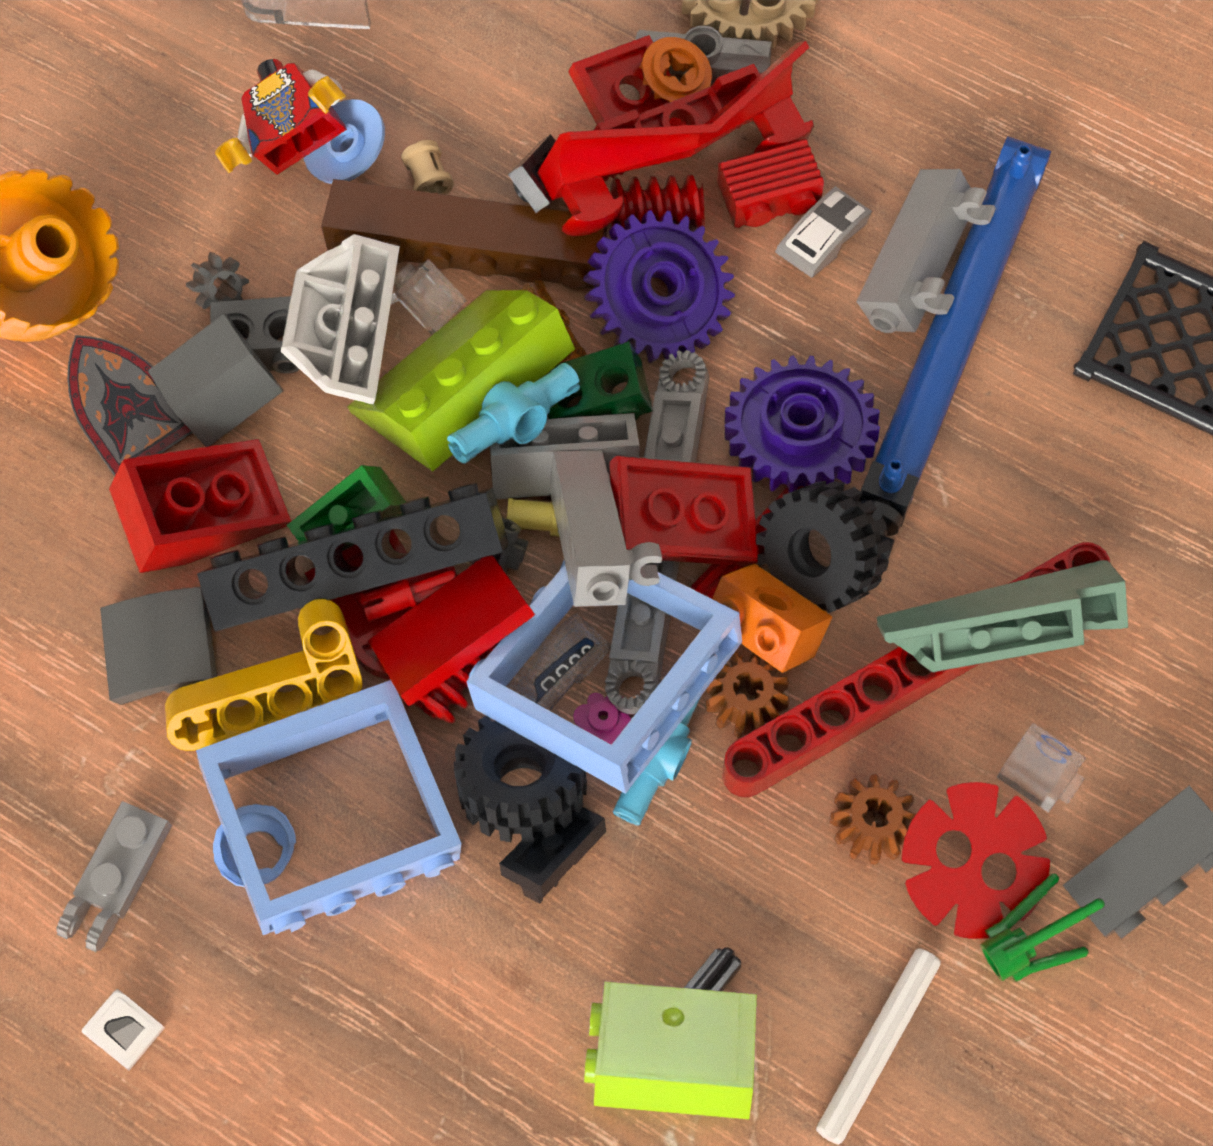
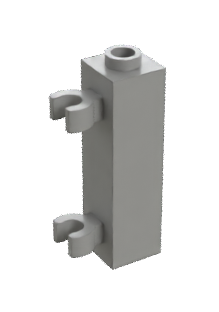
[856,169,996,333]
[550,450,662,607]

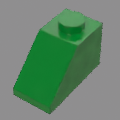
[287,465,406,551]

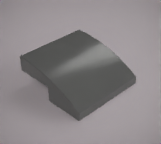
[100,587,217,705]

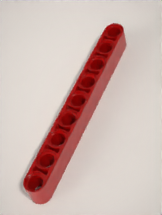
[722,542,1110,798]

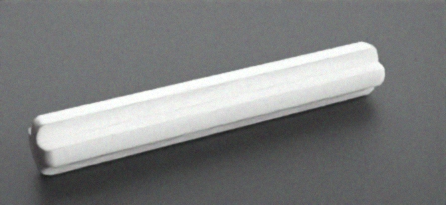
[816,948,940,1145]

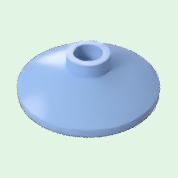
[304,99,385,184]

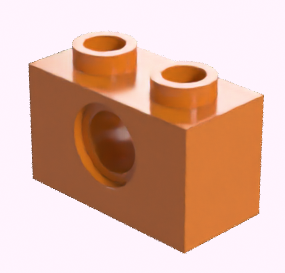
[713,563,833,673]

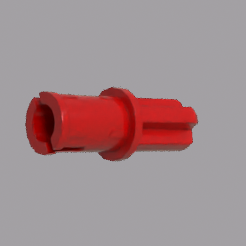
[358,566,457,623]

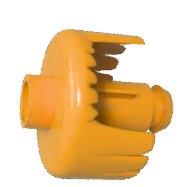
[0,169,120,342]

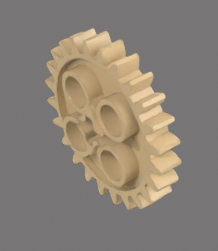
[682,0,819,48]

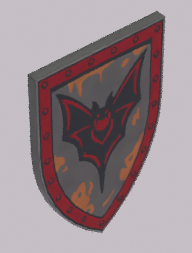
[67,335,193,477]

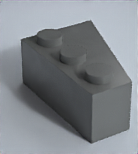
[1063,785,1213,939]

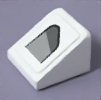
[82,989,165,1070]

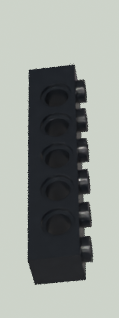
[197,483,510,631]

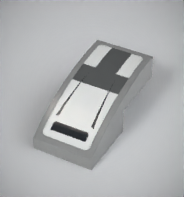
[775,186,872,278]

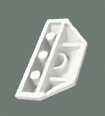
[281,234,400,404]

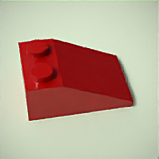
[109,439,291,573]

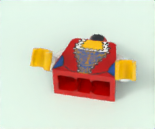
[215,59,347,175]

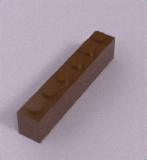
[321,179,607,289]

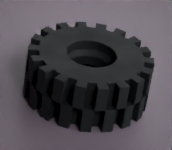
[756,481,890,613]
[454,716,587,843]

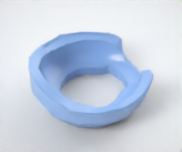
[213,804,296,887]

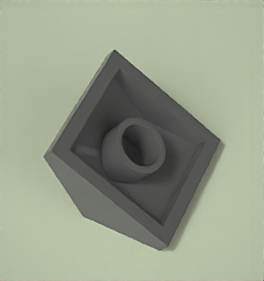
[148,313,284,447]

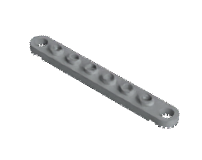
[605,350,709,714]

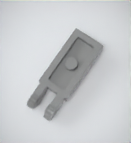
[56,801,172,952]

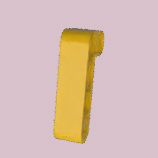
[165,599,362,751]

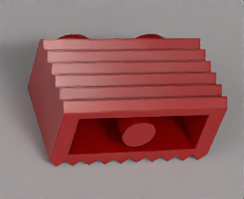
[717,139,824,229]

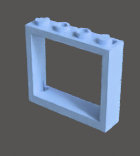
[466,560,742,794]
[196,680,462,935]

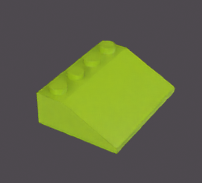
[347,290,575,472]

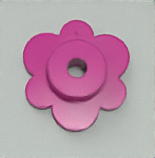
[573,693,631,745]

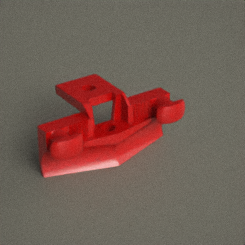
[537,35,814,237]

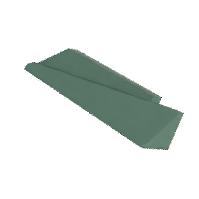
[877,560,1128,672]

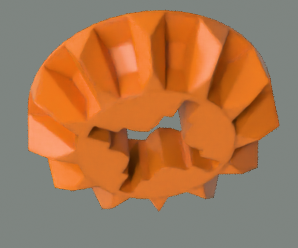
[639,37,712,102]

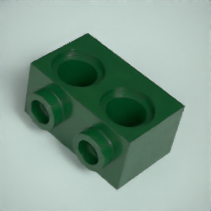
[547,342,653,421]

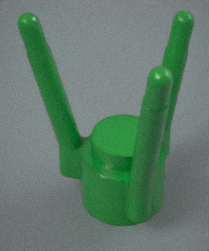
[980,873,1105,982]

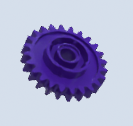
[584,210,735,363]
[724,355,880,493]

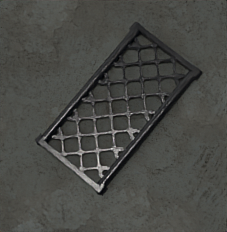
[1073,241,1213,436]

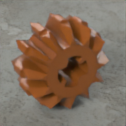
[705,651,790,738]
[829,773,916,865]

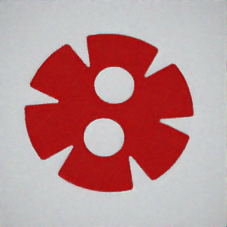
[901,782,1050,939]

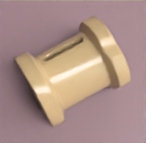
[401,140,454,195]

